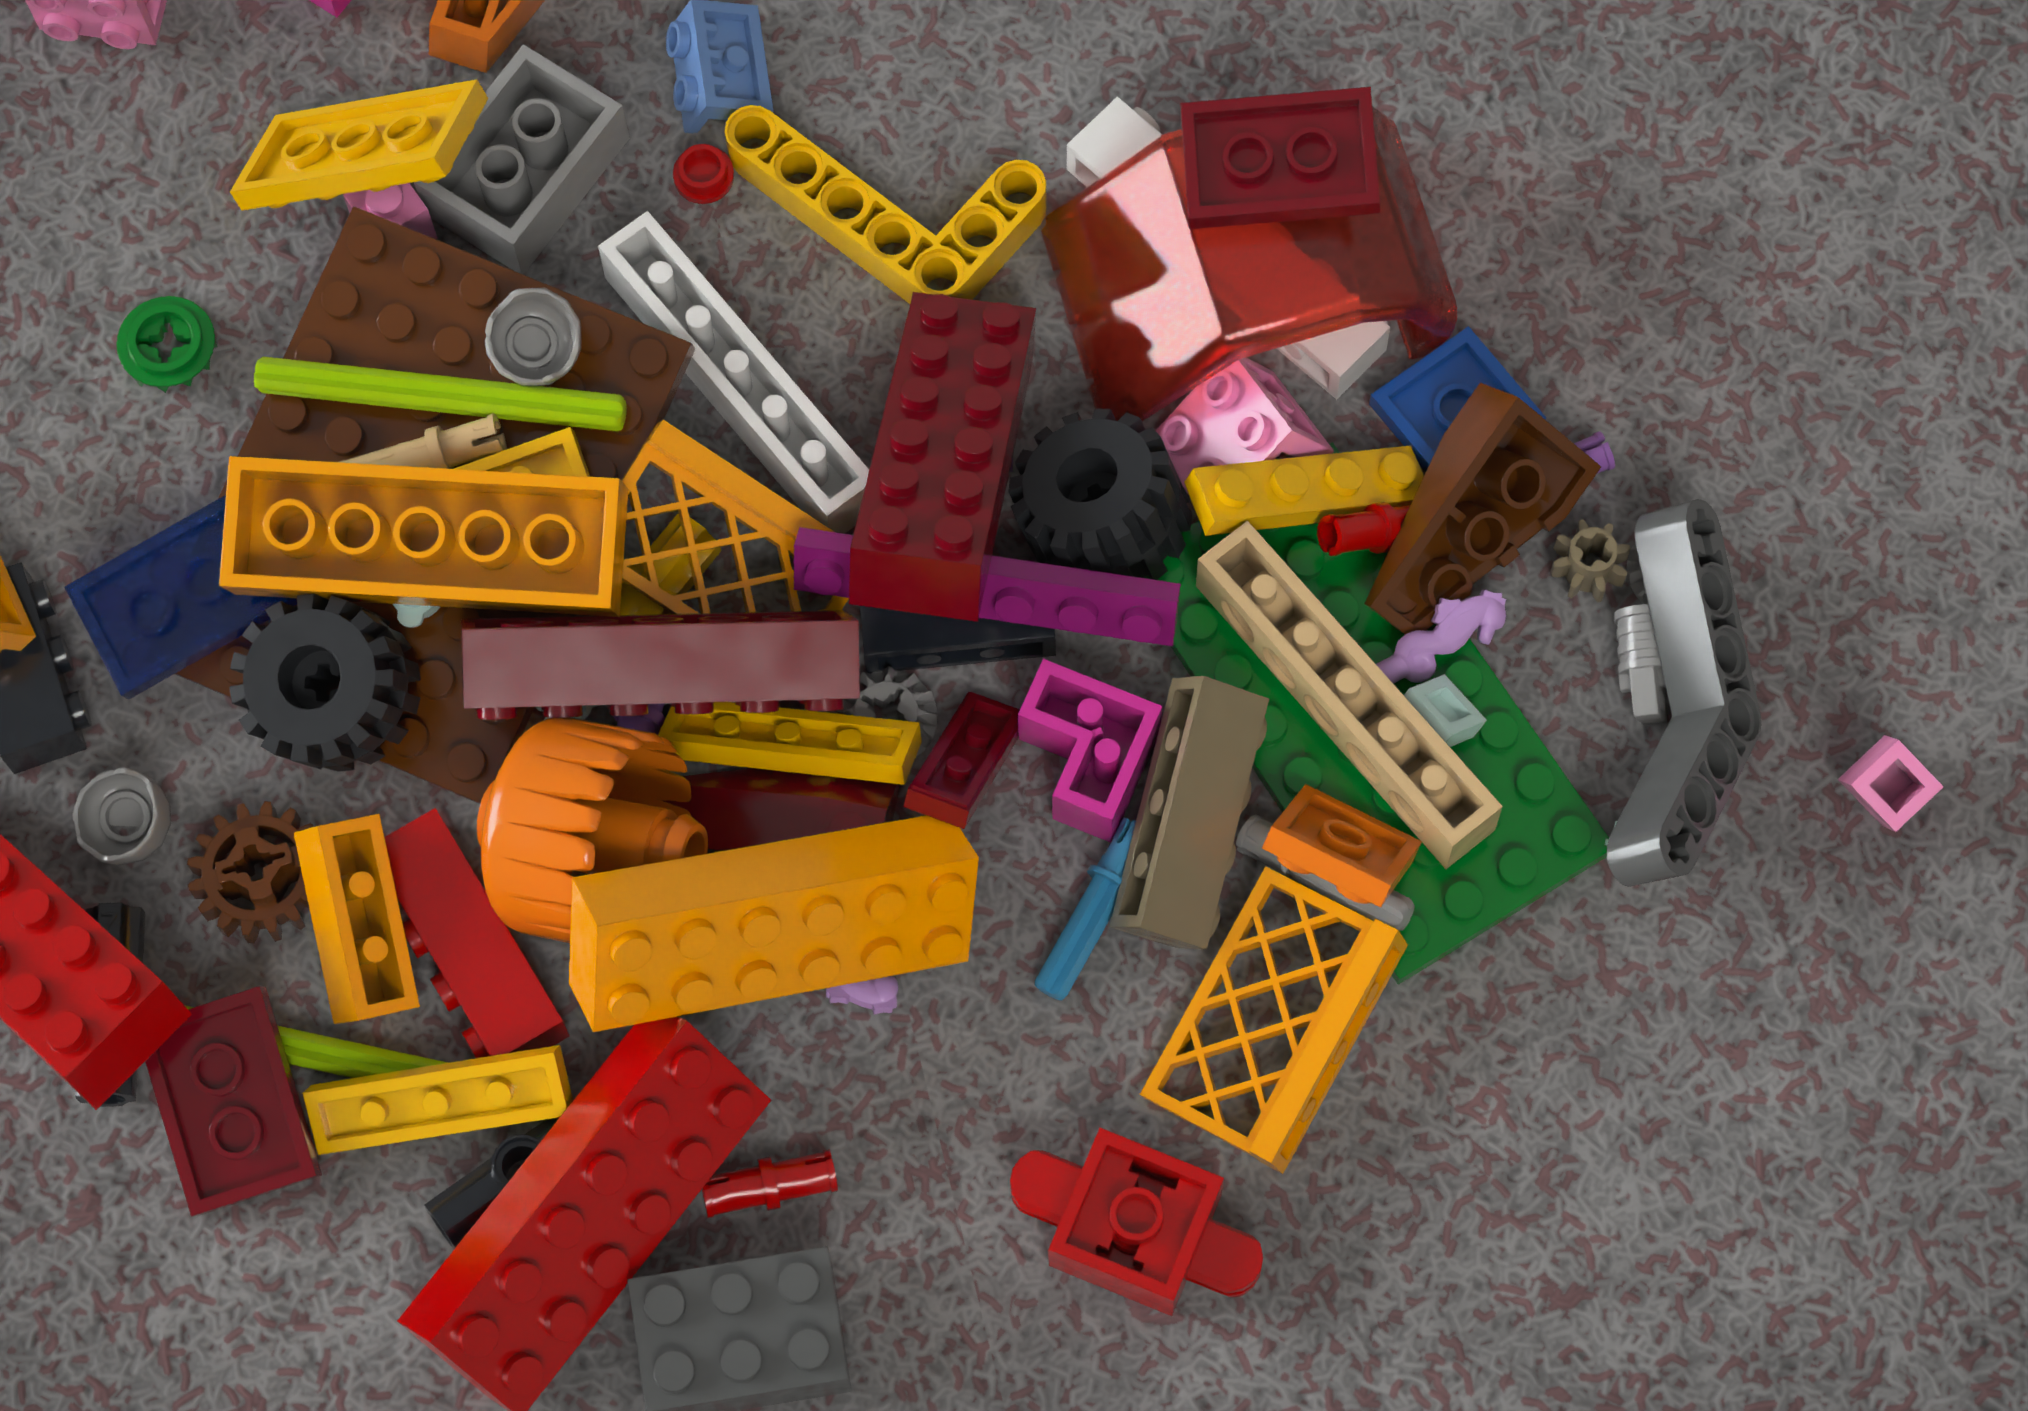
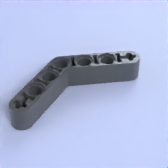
[1607,499,1762,887]

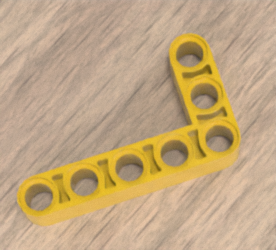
[725,105,1047,304]

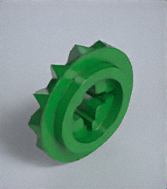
[116,296,218,393]

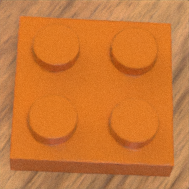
[1262,784,1422,908]

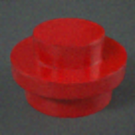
[673,144,734,204]

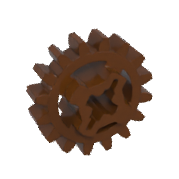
[187,801,314,944]

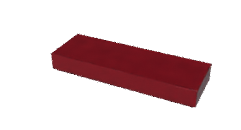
[903,692,1020,829]

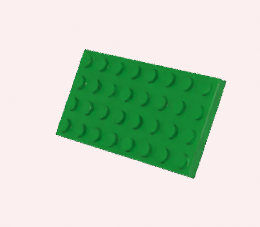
[1143,442,1609,985]

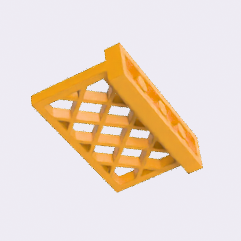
[621,419,849,614]
[1140,866,1408,1174]

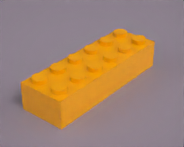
[219,456,628,617]
[569,815,979,1032]

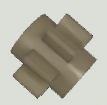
[1550,519,1631,602]

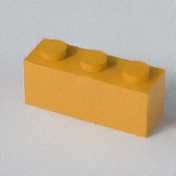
[294,814,420,1024]

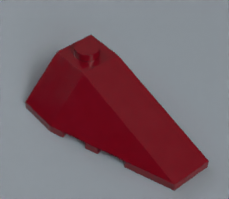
[664,768,901,854]

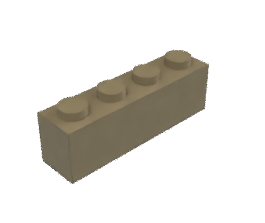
[1109,676,1269,949]

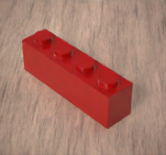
[384,808,570,1058]

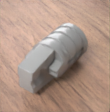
[1614,604,1667,725]

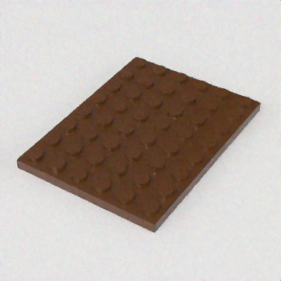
[144,206,695,804]

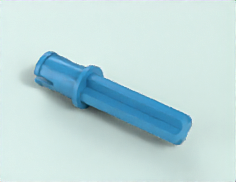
[1035,818,1136,1000]

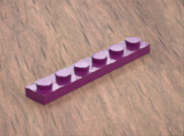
[794,527,1181,647]

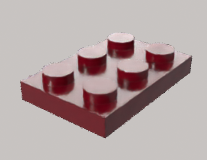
[1180,87,1381,229]
[145,986,322,1217]

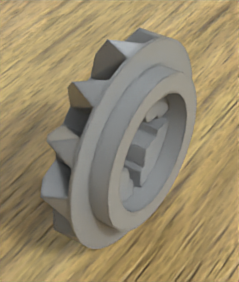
[836,666,938,758]

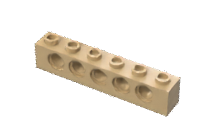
[1196,521,1503,869]

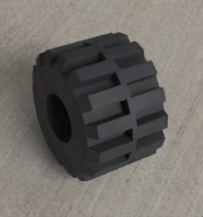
[1008,409,1192,580]
[229,594,421,772]

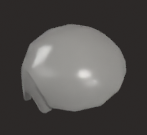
[485,288,581,386]
[72,767,171,865]

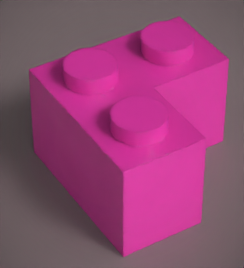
[1018,659,1162,843]

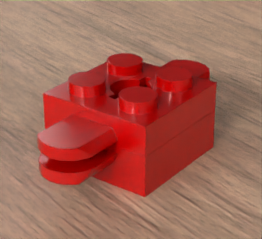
[1010,1128,1263,1316]

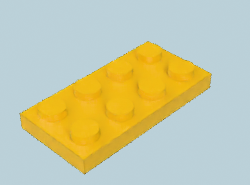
[230,79,488,211]

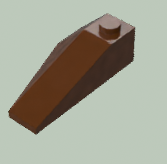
[1364,383,1601,635]

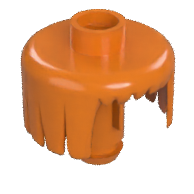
[477,717,708,943]

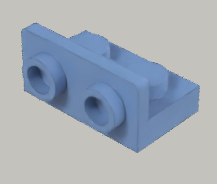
[666,0,774,133]

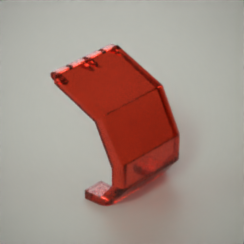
[1041,106,1457,421]

